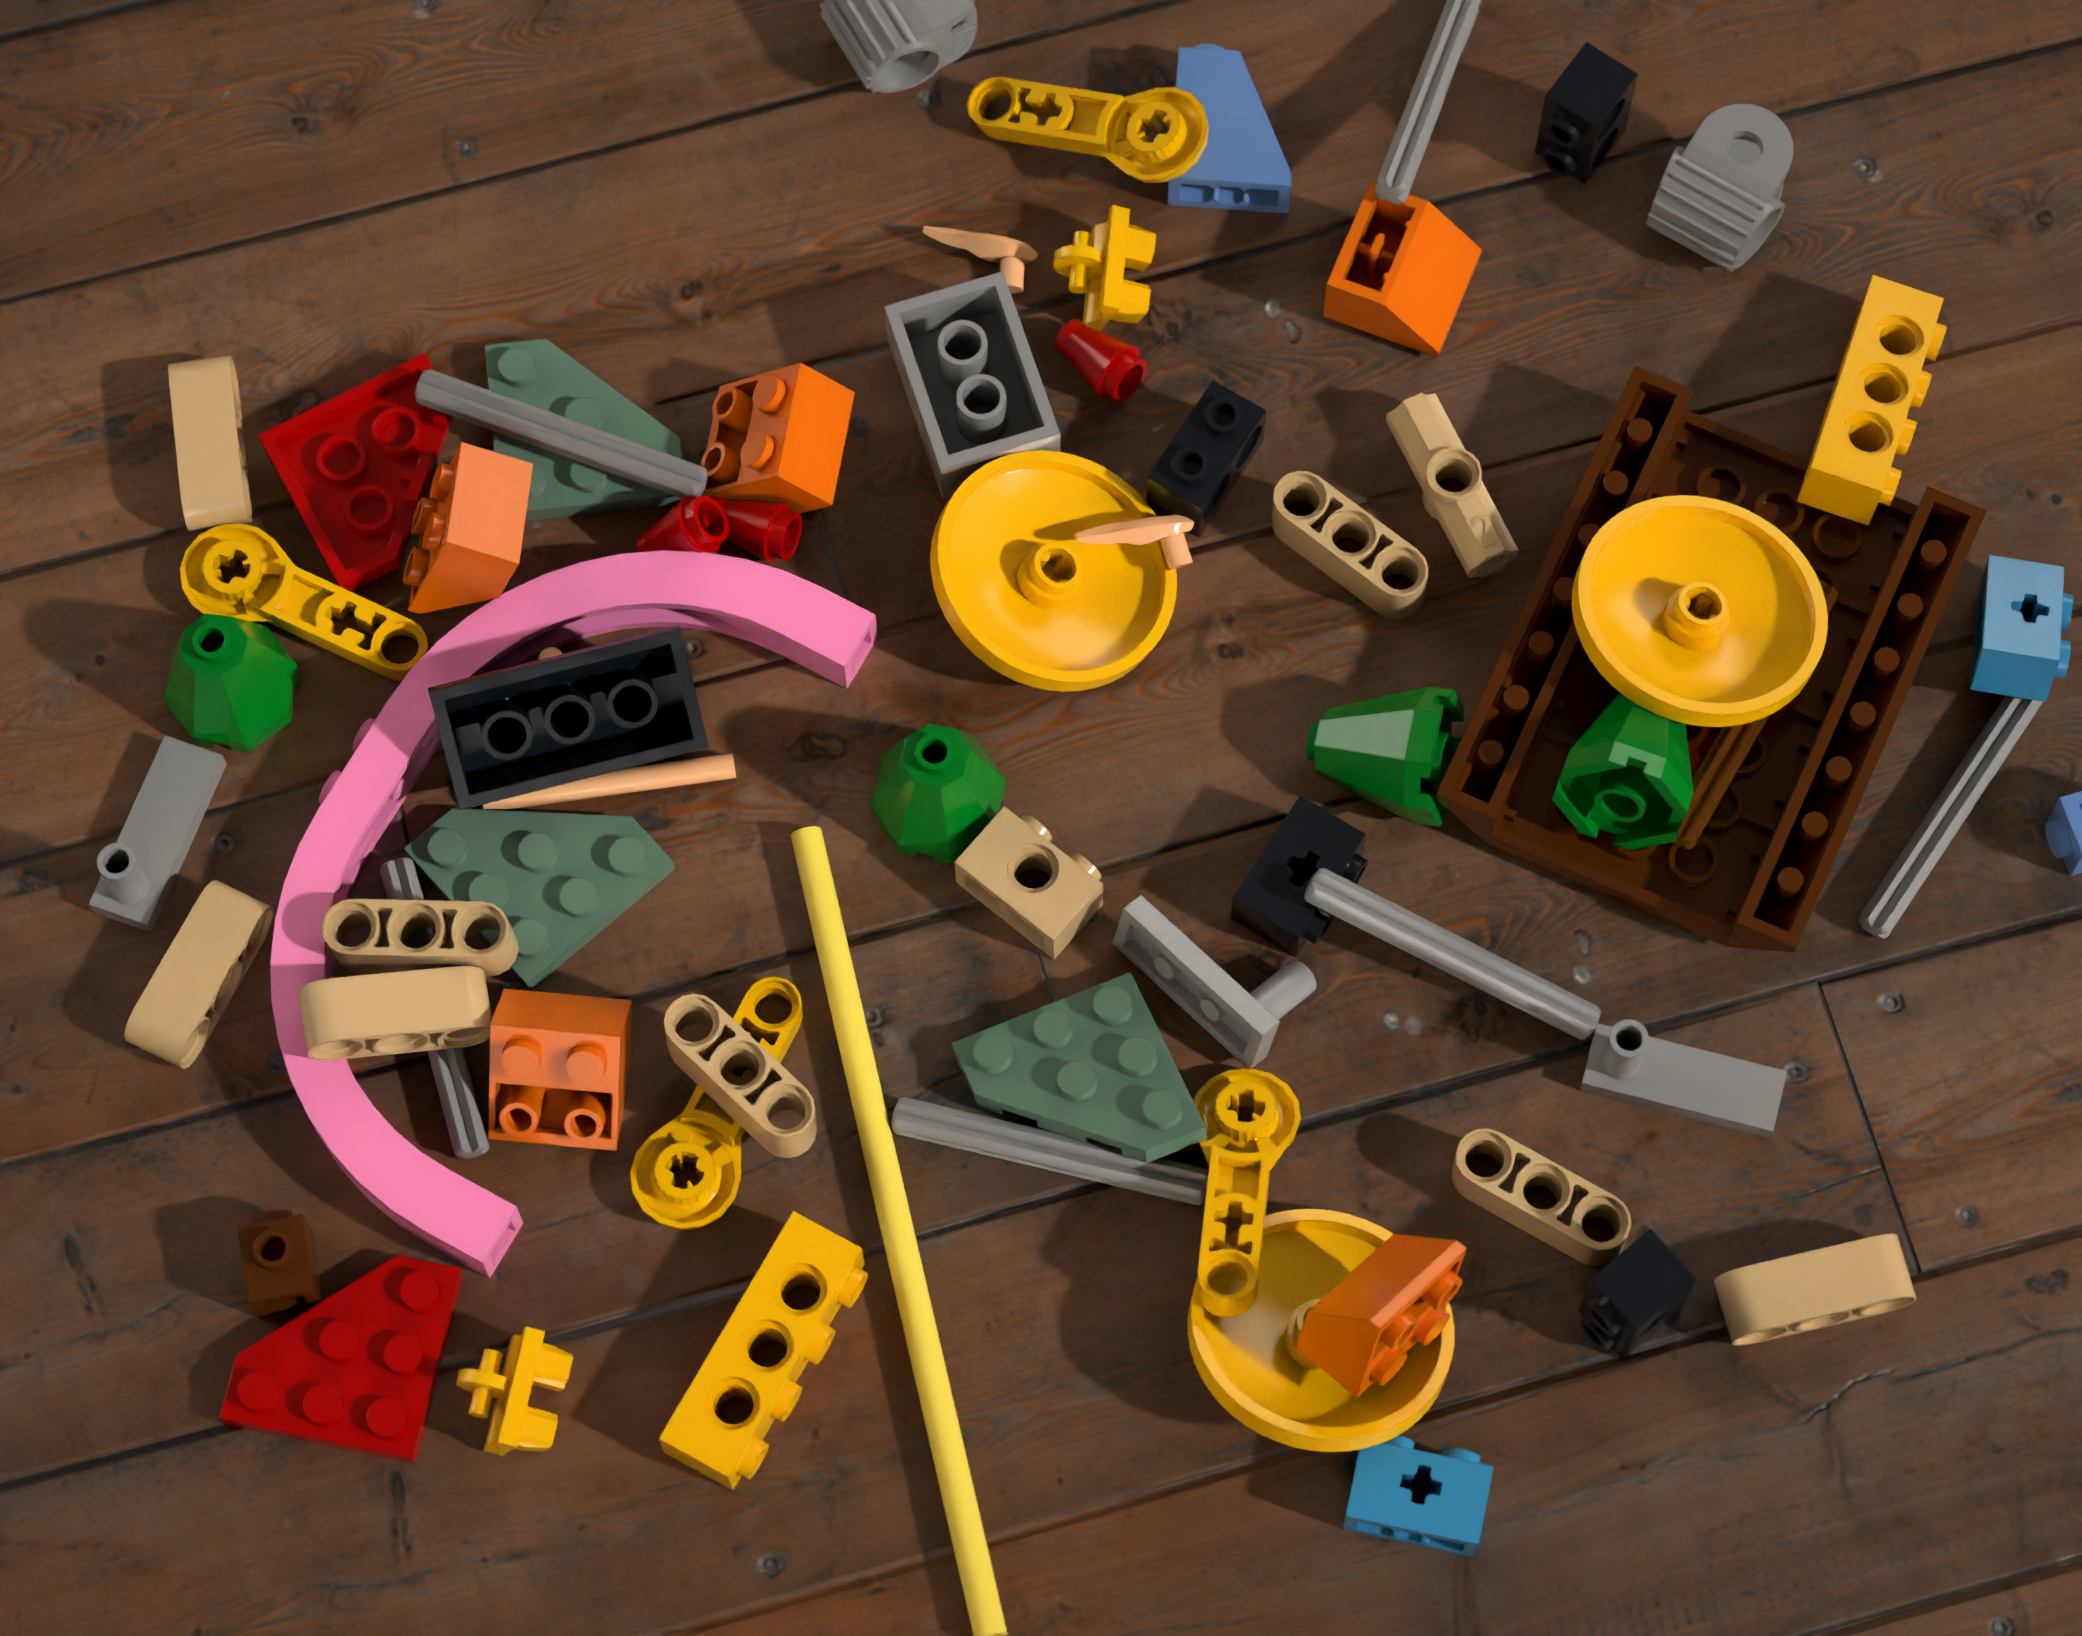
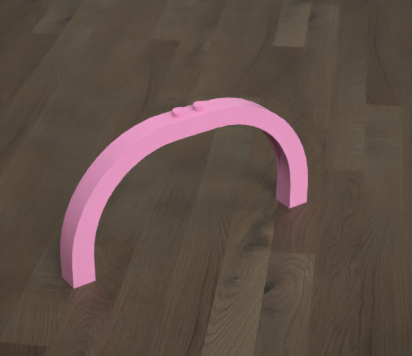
[270,550,878,1279]

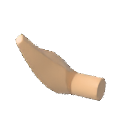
[922,226,1038,294]
[1075,515,1194,570]

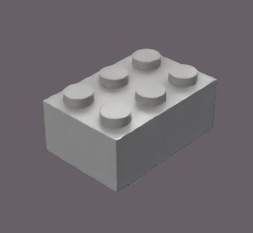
[884,271,1060,499]

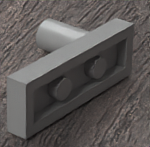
[88,735,227,933]
[1112,895,1317,1070]
[1580,1019,1787,1139]

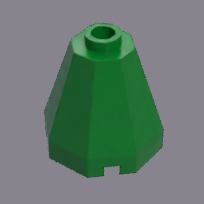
[164,614,301,752]
[1306,686,1464,827]
[1552,693,1694,850]
[870,724,1006,863]

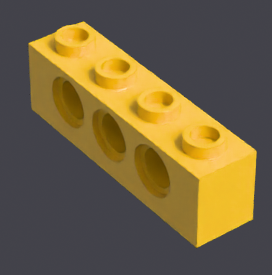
[1796,275,1947,526]
[659,1211,868,1491]

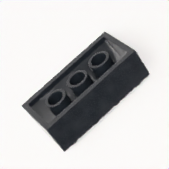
[428,625,709,810]

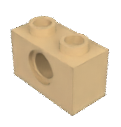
[955,806,1103,960]

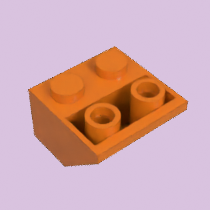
[1323,181,1482,358]
[700,362,855,514]
[403,442,533,614]
[488,989,632,1151]
[1296,1234,1467,1398]

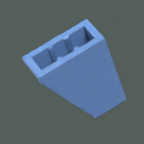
[1168,44,1292,213]

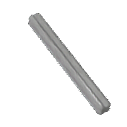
[1374,0,1481,205]
[414,369,708,499]
[1858,696,2043,939]
[380,857,489,1160]
[1304,868,1601,1040]
[891,1097,1209,1205]

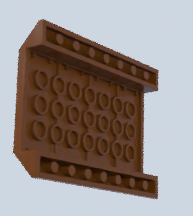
[1435,366,1987,953]

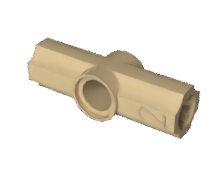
[1386,393,1518,578]

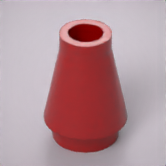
[1055,319,1147,402]
[636,496,729,553]
[713,497,802,563]

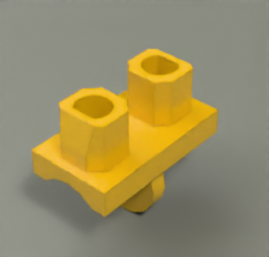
[1053,205,1156,331]
[456,1326,573,1456]

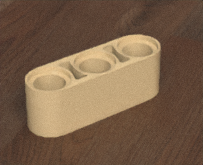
[168,355,252,531]
[1271,471,1429,620]
[124,880,275,1069]
[322,899,519,977]
[298,966,492,1061]
[664,994,817,1158]
[1451,1128,1631,1266]
[1714,1234,1917,1346]

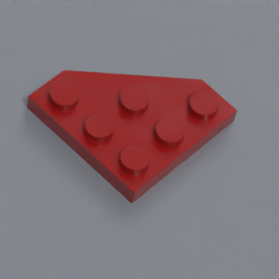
[258,353,453,592]
[219,1255,464,1464]

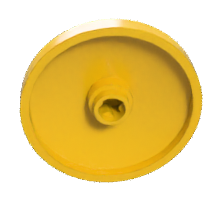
[930,450,1177,692]
[1572,495,1828,727]
[1187,1209,1455,1452]

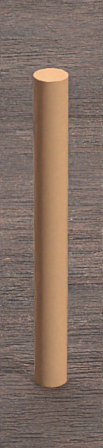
[483,753,736,810]

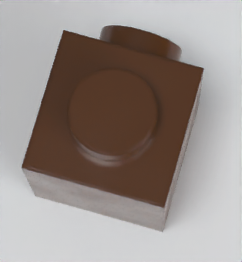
[237,1210,323,1318]

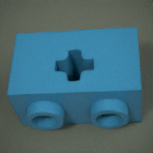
[1970,555,2073,702]
[1343,1435,1494,1558]

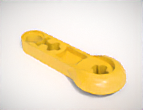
[967,77,1209,183]
[180,523,429,681]
[630,977,803,1230]
[1194,1068,1301,1317]

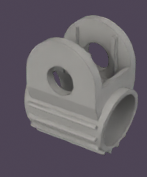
[819,0,977,94]
[1646,104,1794,273]

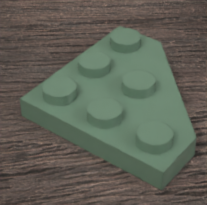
[485,339,683,521]
[403,808,675,991]
[952,972,1207,1163]

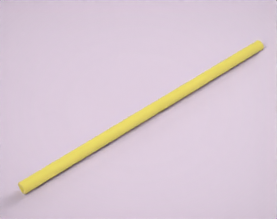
[790,826,1007,1636]

